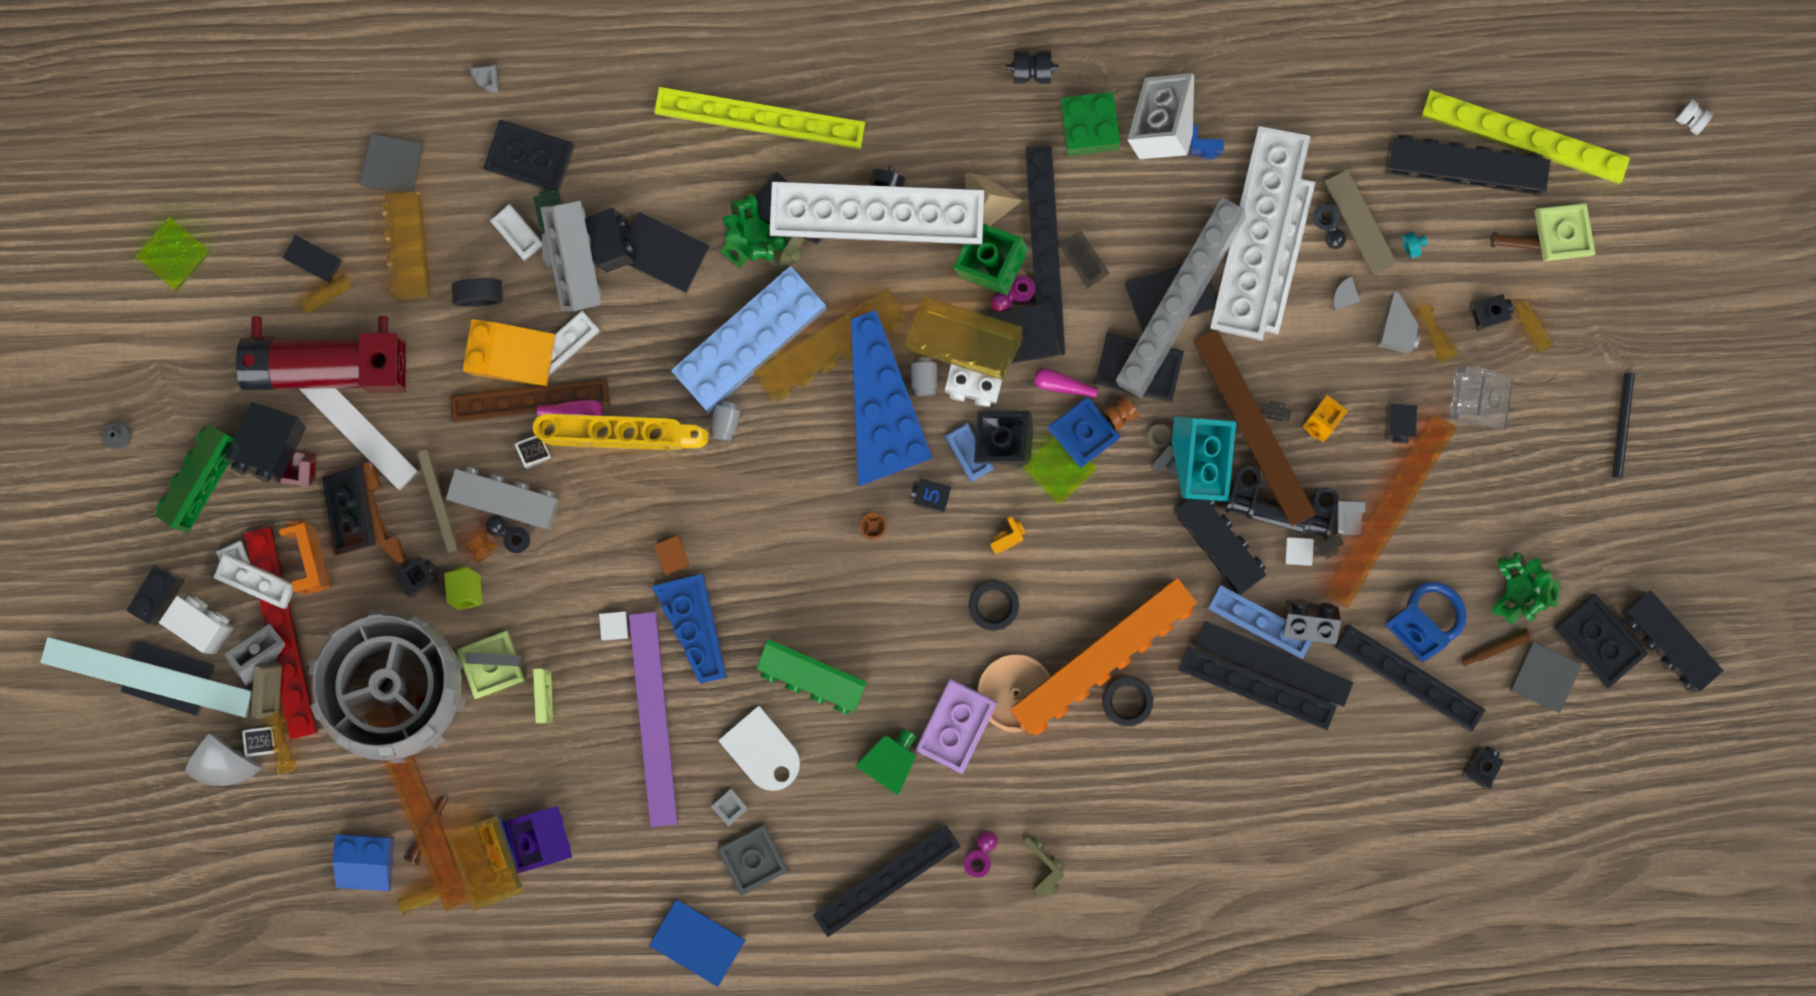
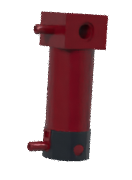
[236,315,406,393]

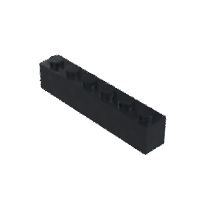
[1385,135,1551,196]

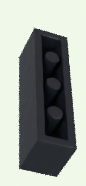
[1173,499,1266,595]
[1621,590,1724,692]

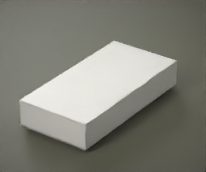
[490,204,542,261]

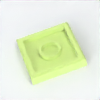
[1534,203,1596,262]
[457,631,526,699]
[533,669,553,723]

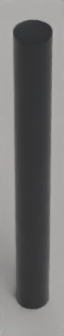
[1612,373,1635,479]

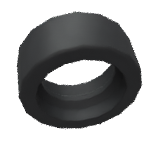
[452,278,503,307]
[969,580,1019,631]
[1102,676,1154,726]

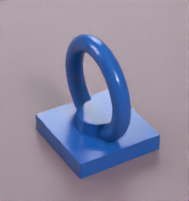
[1385,581,1467,662]

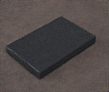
[483,120,575,194]
[628,212,710,294]
[1125,264,1216,334]
[975,303,1061,368]
[1095,333,1184,403]
[322,467,376,555]
[1554,593,1648,689]
[121,641,215,716]

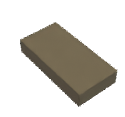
[251,662,282,719]

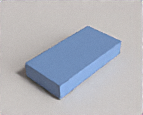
[945,423,994,482]

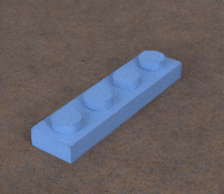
[1208,585,1312,659]

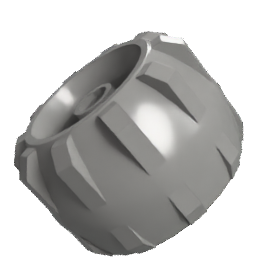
[308,609,466,764]

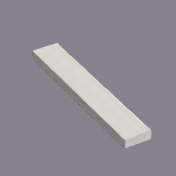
[1265,179,1316,335]
[299,388,419,490]

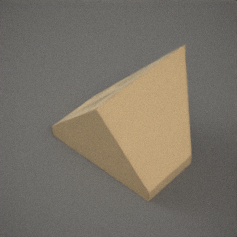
[965,173,1023,226]

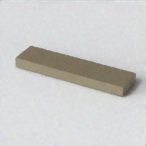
[1323,169,1396,275]
[417,449,461,554]

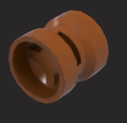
[1103,395,1139,431]
[860,512,887,541]

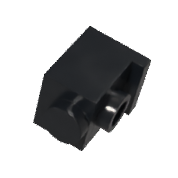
[1469,294,1514,331]
[394,557,438,598]
[1462,746,1504,789]

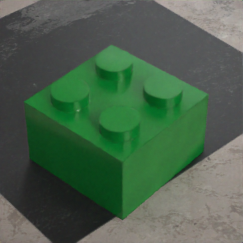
[1060,92,1120,156]
[953,224,1029,295]

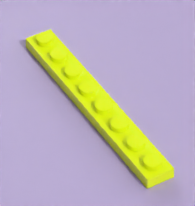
[654,87,865,150]
[1421,90,1630,184]

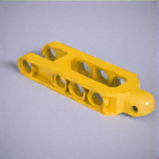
[533,414,709,450]

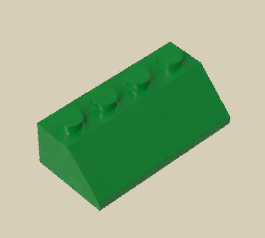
[155,424,234,533]
[757,639,868,715]

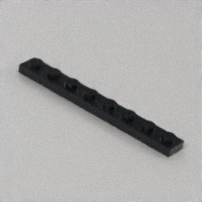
[1025,146,1065,355]

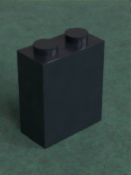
[224,402,306,483]

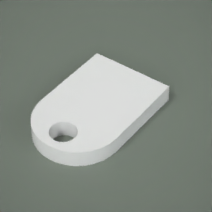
[718,706,800,791]

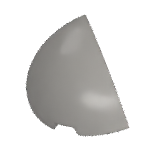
[185,733,262,786]

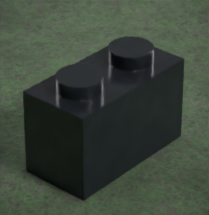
[585,207,635,273]
[126,565,185,626]

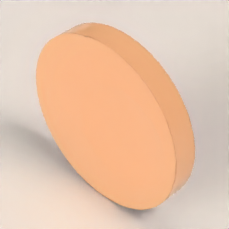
[977,655,1050,732]

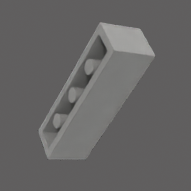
[540,200,601,311]
[446,466,560,531]

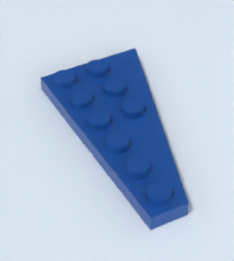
[851,310,932,487]

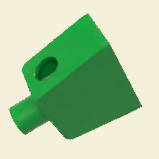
[856,728,916,795]

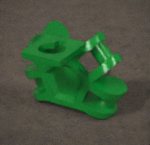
[720,194,788,268]
[1492,552,1560,624]

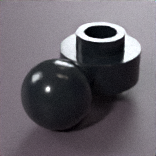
[1313,202,1346,249]
[485,515,530,553]

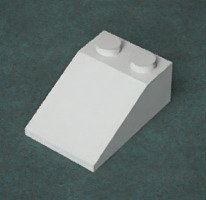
[1127,73,1194,159]

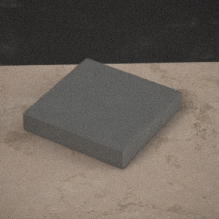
[360,133,424,196]
[1510,642,1582,713]
[717,824,789,896]

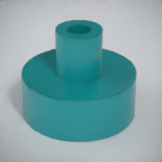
[1401,231,1428,259]

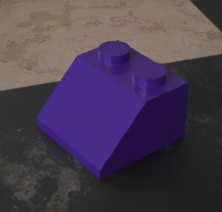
[502,806,572,874]

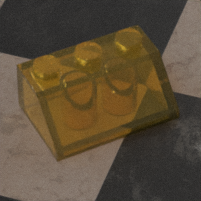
[446,816,525,911]

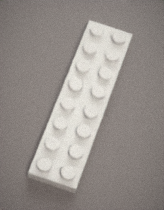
[1211,126,1311,341]
[770,182,984,245]

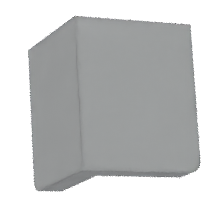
[1335,501,1365,535]

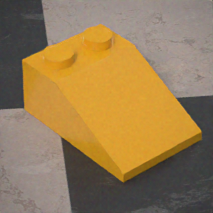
[462,319,556,386]

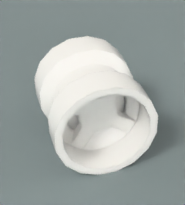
[1675,99,1713,135]

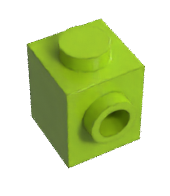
[444,566,483,610]

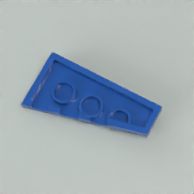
[651,574,728,684]

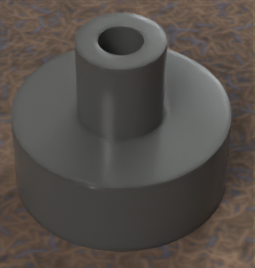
[102,422,132,450]

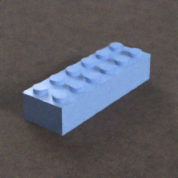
[671,266,827,414]

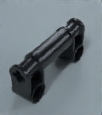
[1225,466,1339,540]

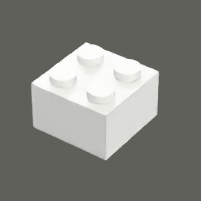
[159,595,234,654]

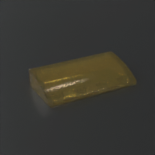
[905,296,1023,381]

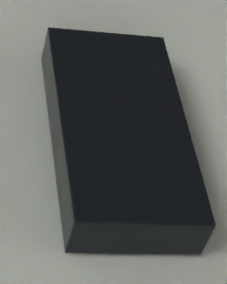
[283,235,343,283]

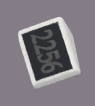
[515,436,551,469]
[242,727,276,757]

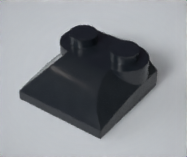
[974,411,1033,468]

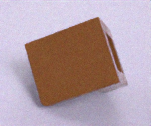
[653,535,690,576]

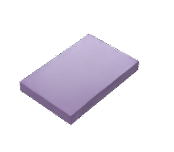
[915,678,998,774]

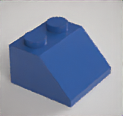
[333,834,395,891]

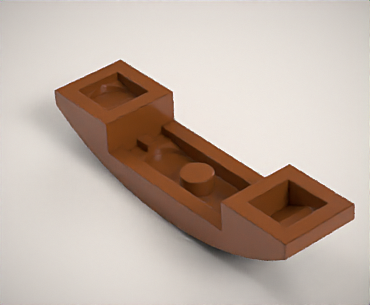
[363,462,409,565]

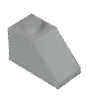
[1377,292,1421,354]
[225,624,285,686]

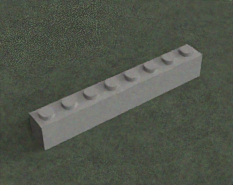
[1116,198,1246,399]

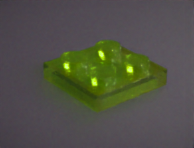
[135,217,211,291]
[1023,437,1098,506]

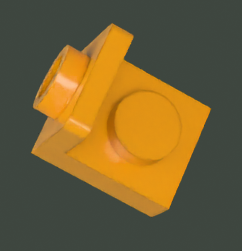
[1303,395,1348,442]
[990,516,1025,555]

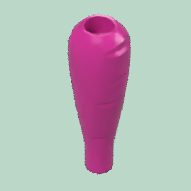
[1034,368,1098,398]
[537,399,602,416]

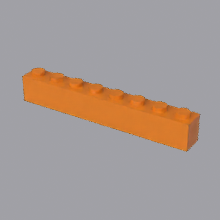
[1008,578,1197,736]

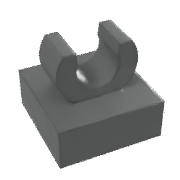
[1150,445,1177,476]

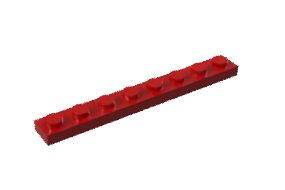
[244,527,318,740]

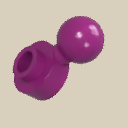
[990,276,1035,312]
[963,830,998,878]

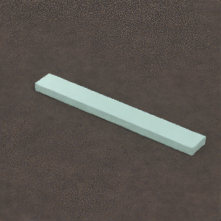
[40,637,253,717]

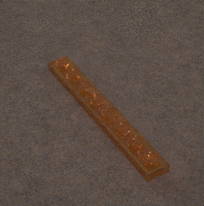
[1324,414,1457,608]
[365,705,473,912]

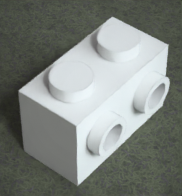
[945,359,1004,408]

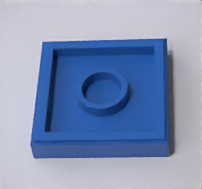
[1047,397,1121,468]

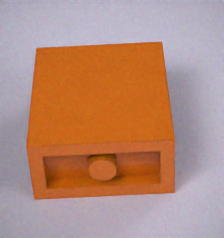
[279,520,331,595]

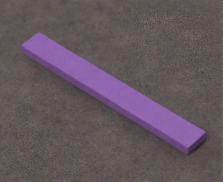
[629,612,678,827]

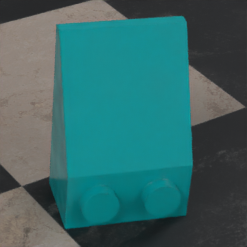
[1172,416,1236,501]

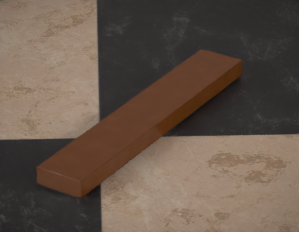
[450,379,611,423]

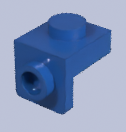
[1189,124,1224,160]

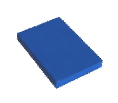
[649,899,746,987]

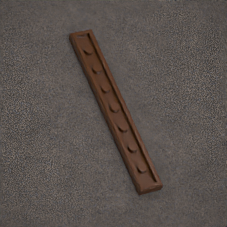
[1193,330,1316,527]

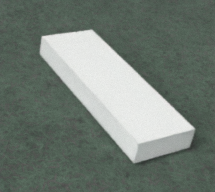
[549,311,600,376]
[213,553,294,609]

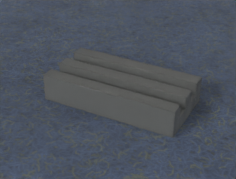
[465,652,523,667]

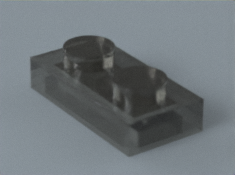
[1059,230,1110,289]

